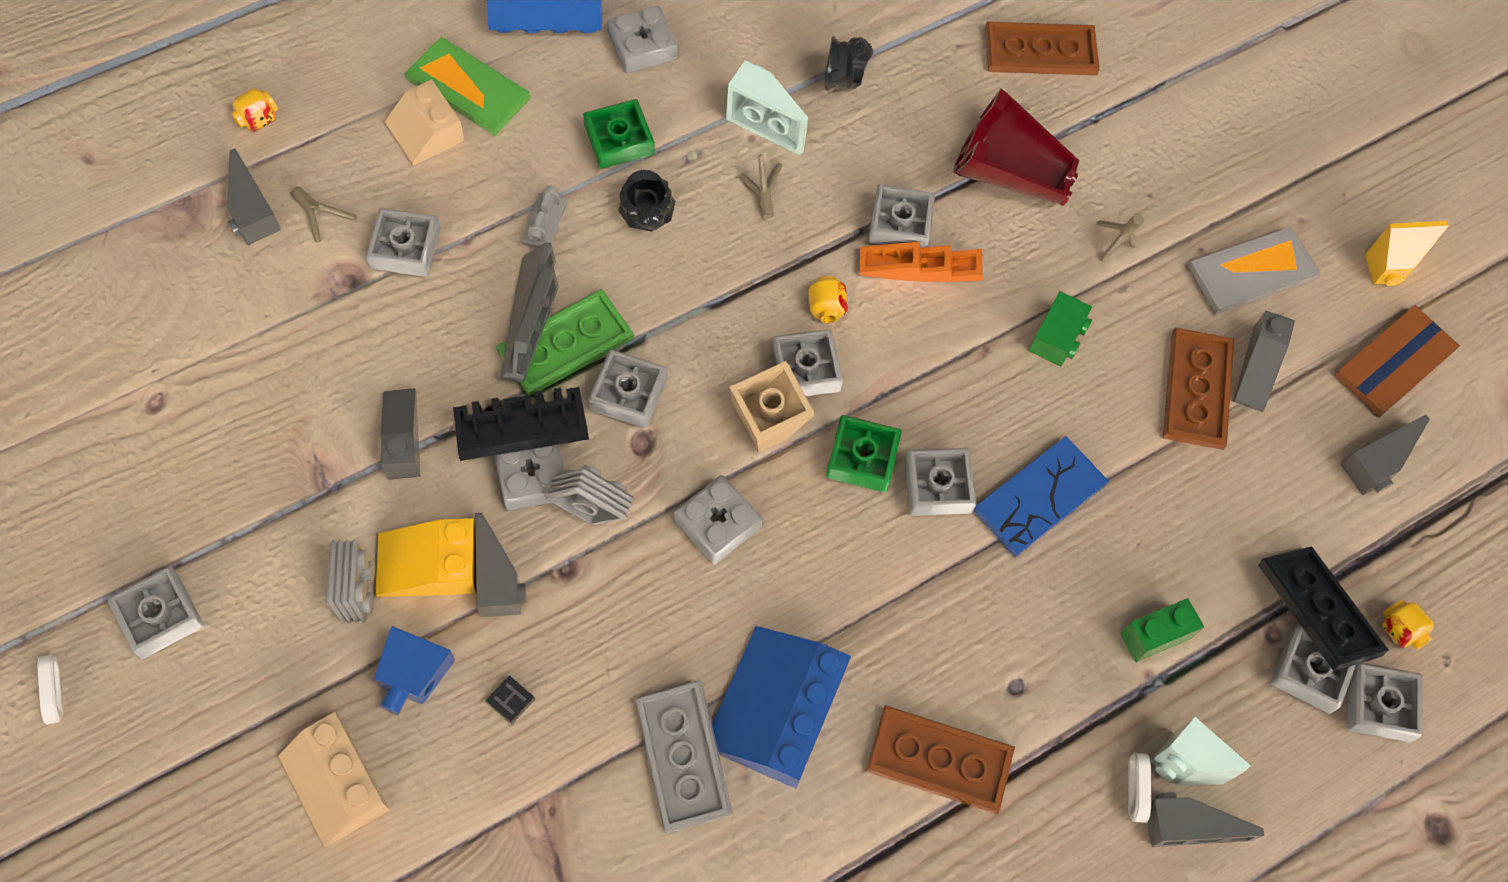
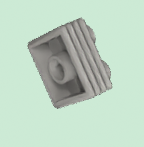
[608,6,678,73]
[868,184,935,248]
[366,208,441,277]
[771,329,843,396]
[588,349,667,428]
[495,445,565,511]
[904,448,976,516]
[544,465,635,525]
[674,475,763,564]
[326,539,375,624]
[108,566,203,659]
[1270,624,1356,714]
[1347,663,1423,743]

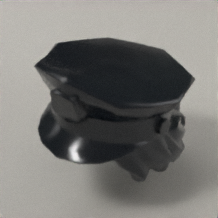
[824,35,874,91]
[618,169,676,232]

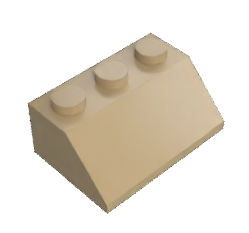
[278,712,389,848]

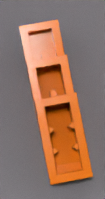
[860,242,983,282]

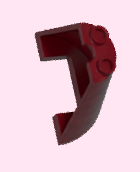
[953,88,1080,206]

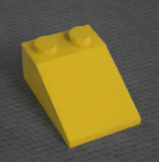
[375,518,477,598]

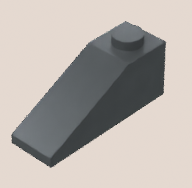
[227,149,281,245]
[1233,310,1295,412]
[380,388,421,480]
[1341,414,1430,495]
[475,512,527,617]
[1148,792,1265,847]

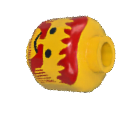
[231,88,278,132]
[808,276,848,323]
[1382,600,1434,650]

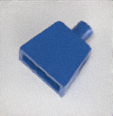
[375,626,455,715]

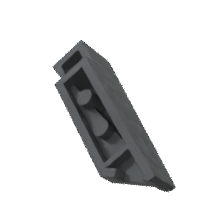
[500,242,559,382]

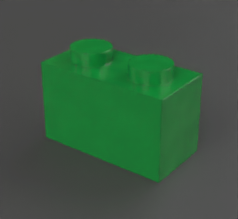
[1029,291,1092,367]
[1120,598,1204,663]

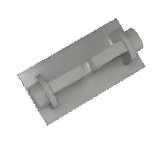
[521,186,567,247]

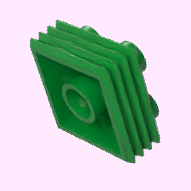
[583,99,655,169]
[826,415,902,492]

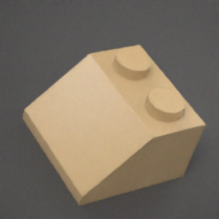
[385,79,464,166]
[730,361,815,453]

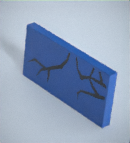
[973,436,1109,558]

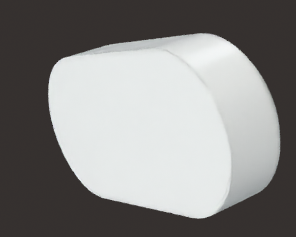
[37,654,63,724]
[1128,752,1151,823]

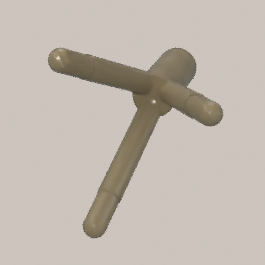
[740,154,782,219]
[291,187,357,243]
[1098,214,1144,261]

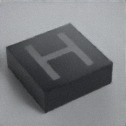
[486,675,535,725]

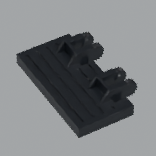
[453,387,589,461]

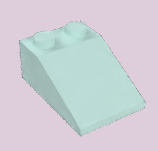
[726,60,808,156]

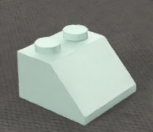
[1150,717,1251,785]

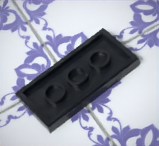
[1258,546,1389,671]

